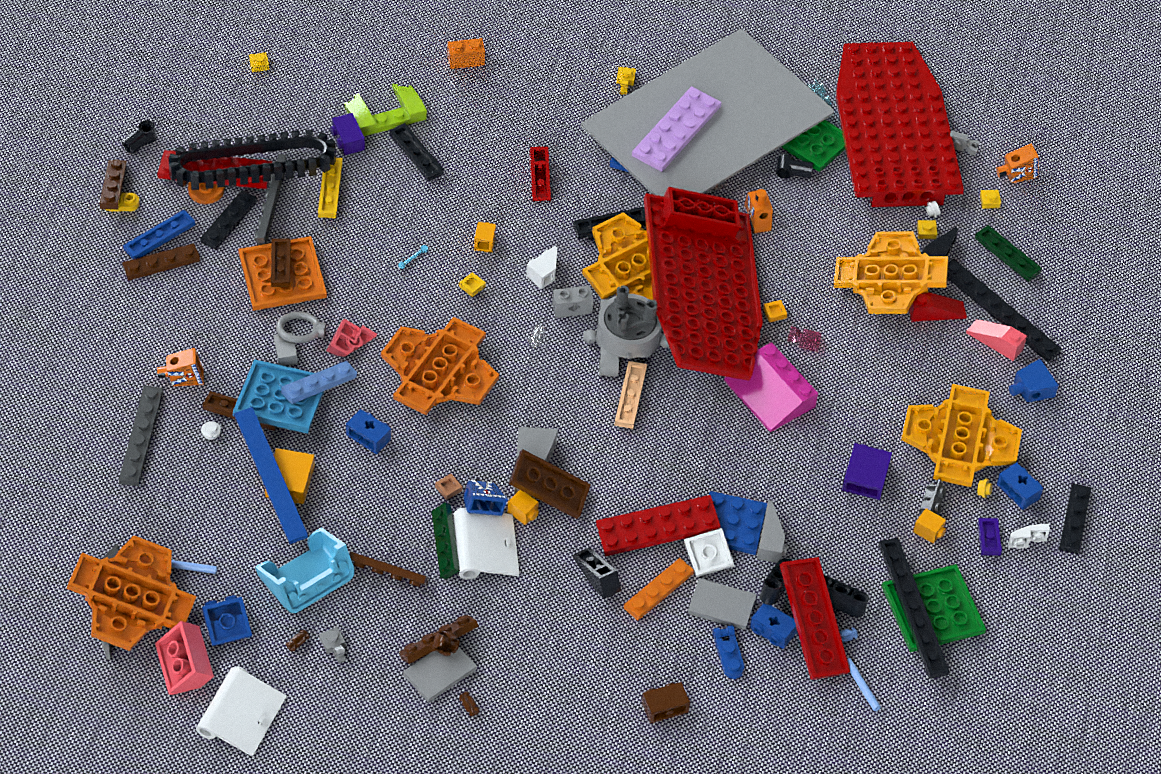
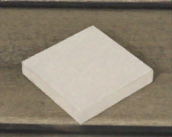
[684,528,734,578]

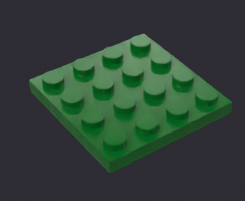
[881,564,986,652]

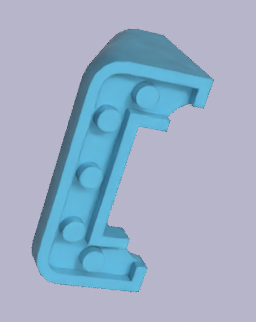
[255,527,355,613]

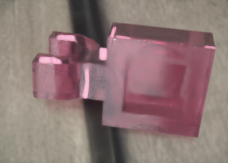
[787,327,822,352]

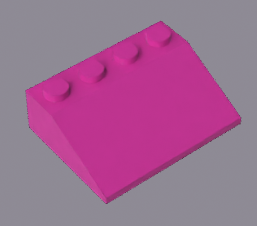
[724,342,818,432]

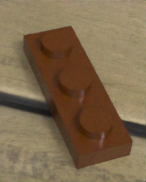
[271,238,291,287]

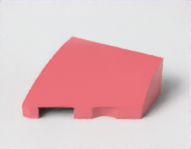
[326,318,377,357]

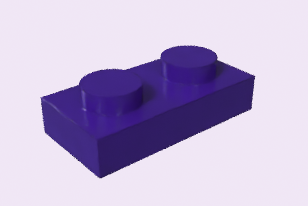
[977,518,1002,556]

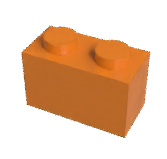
[447,38,485,69]

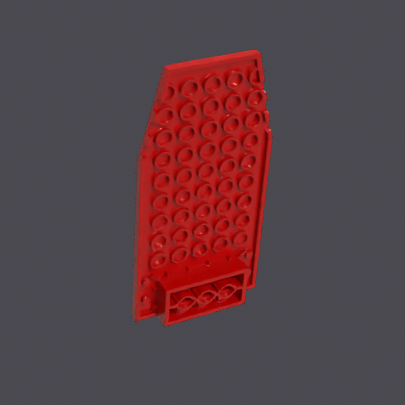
[835,42,964,207]
[644,187,763,381]

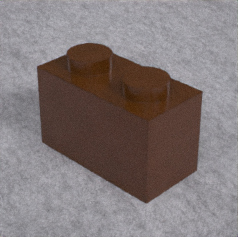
[642,682,690,724]

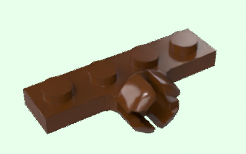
[398,615,479,664]

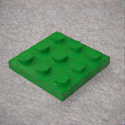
[781,120,845,173]

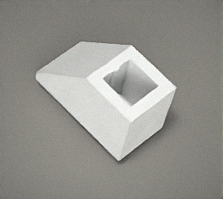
[526,246,557,289]

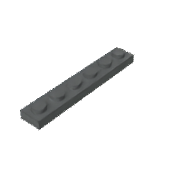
[254,154,286,246]
[119,385,163,487]

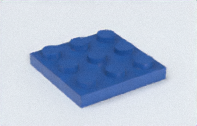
[709,491,767,555]

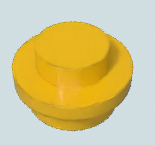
[977,479,992,498]

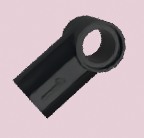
[122,120,156,154]
[776,154,813,178]

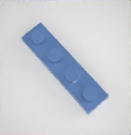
[281,361,357,404]

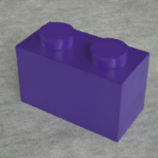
[330,113,365,156]

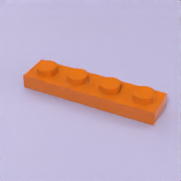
[624,558,694,621]

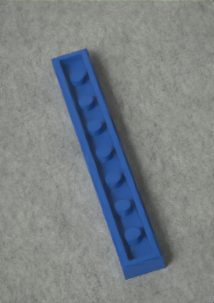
[234,407,308,545]

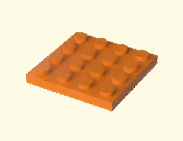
[238,236,327,311]

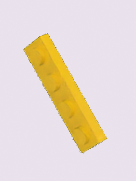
[318,158,343,218]

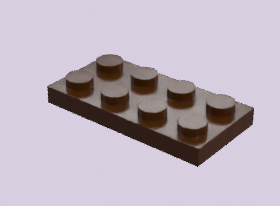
[509,449,591,519]

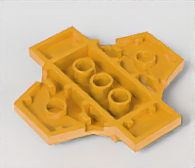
[582,212,653,300]
[834,231,949,314]
[901,384,1022,487]

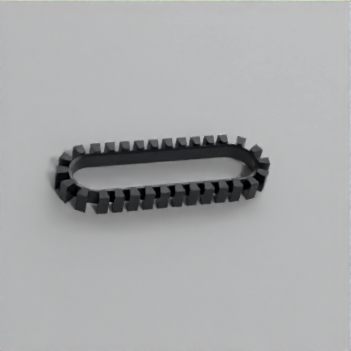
[169,130,336,190]

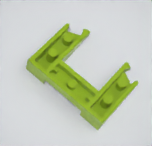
[344,84,427,136]

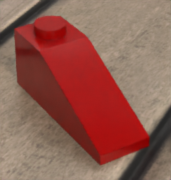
[529,146,551,201]
[909,292,967,322]

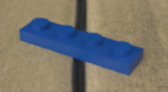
[123,210,195,259]

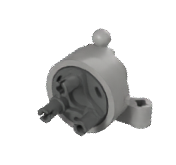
[583,285,669,377]

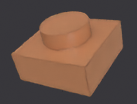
[435,474,462,500]

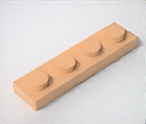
[614,361,647,429]

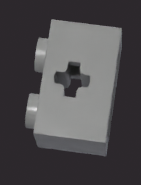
[552,285,593,318]

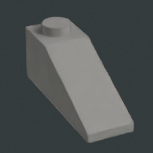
[757,500,788,563]

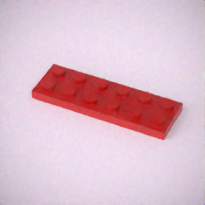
[157,150,272,189]
[596,495,721,556]
[780,557,850,680]

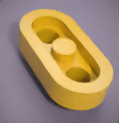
[105,193,140,211]

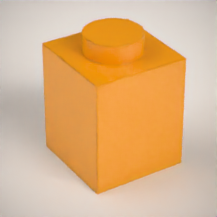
[474,222,496,253]
[507,490,539,525]
[913,508,946,544]

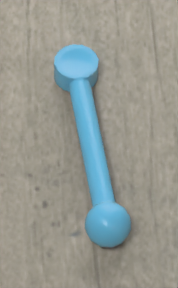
[398,245,428,269]

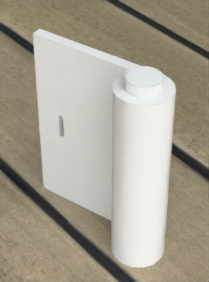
[453,508,519,580]
[196,667,286,756]

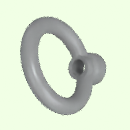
[276,312,326,343]

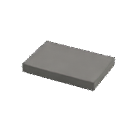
[687,578,757,630]
[403,647,477,703]

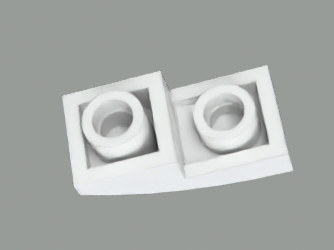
[1008,524,1050,549]

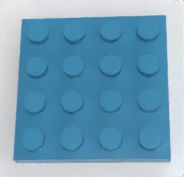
[233,359,324,434]

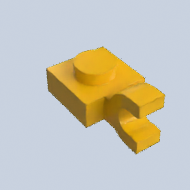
[616,67,636,95]

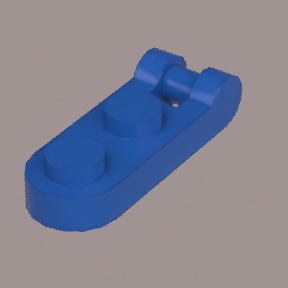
[712,625,744,679]

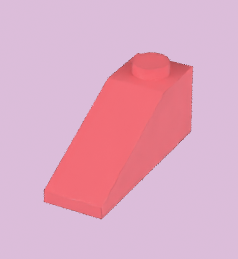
[966,319,1027,361]

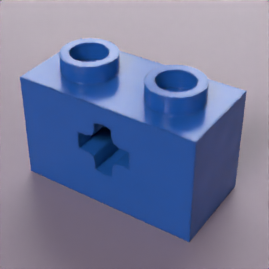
[346,409,391,455]
[997,462,1043,510]
[750,603,797,649]

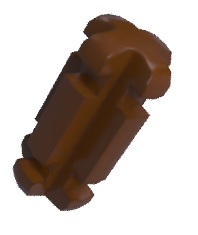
[286,629,310,652]
[459,692,480,717]

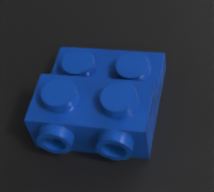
[202,595,252,647]

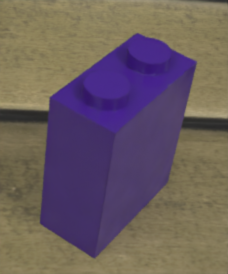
[842,443,892,500]

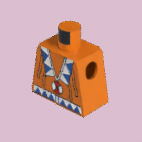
[996,143,1039,183]
[744,189,773,234]
[157,348,204,386]

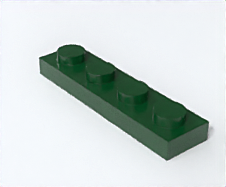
[975,225,1042,282]
[431,502,460,580]

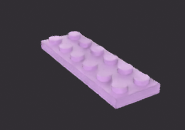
[632,86,721,172]

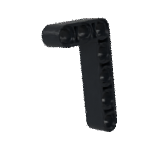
[759,558,869,618]

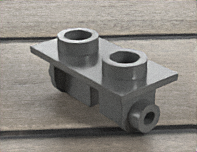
[919,479,946,515]

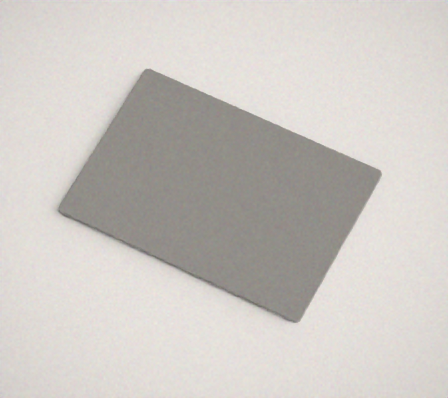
[581,29,834,196]

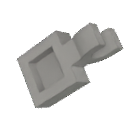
[950,130,980,156]
[319,627,346,664]

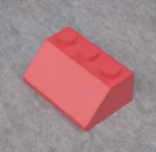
[155,621,214,695]

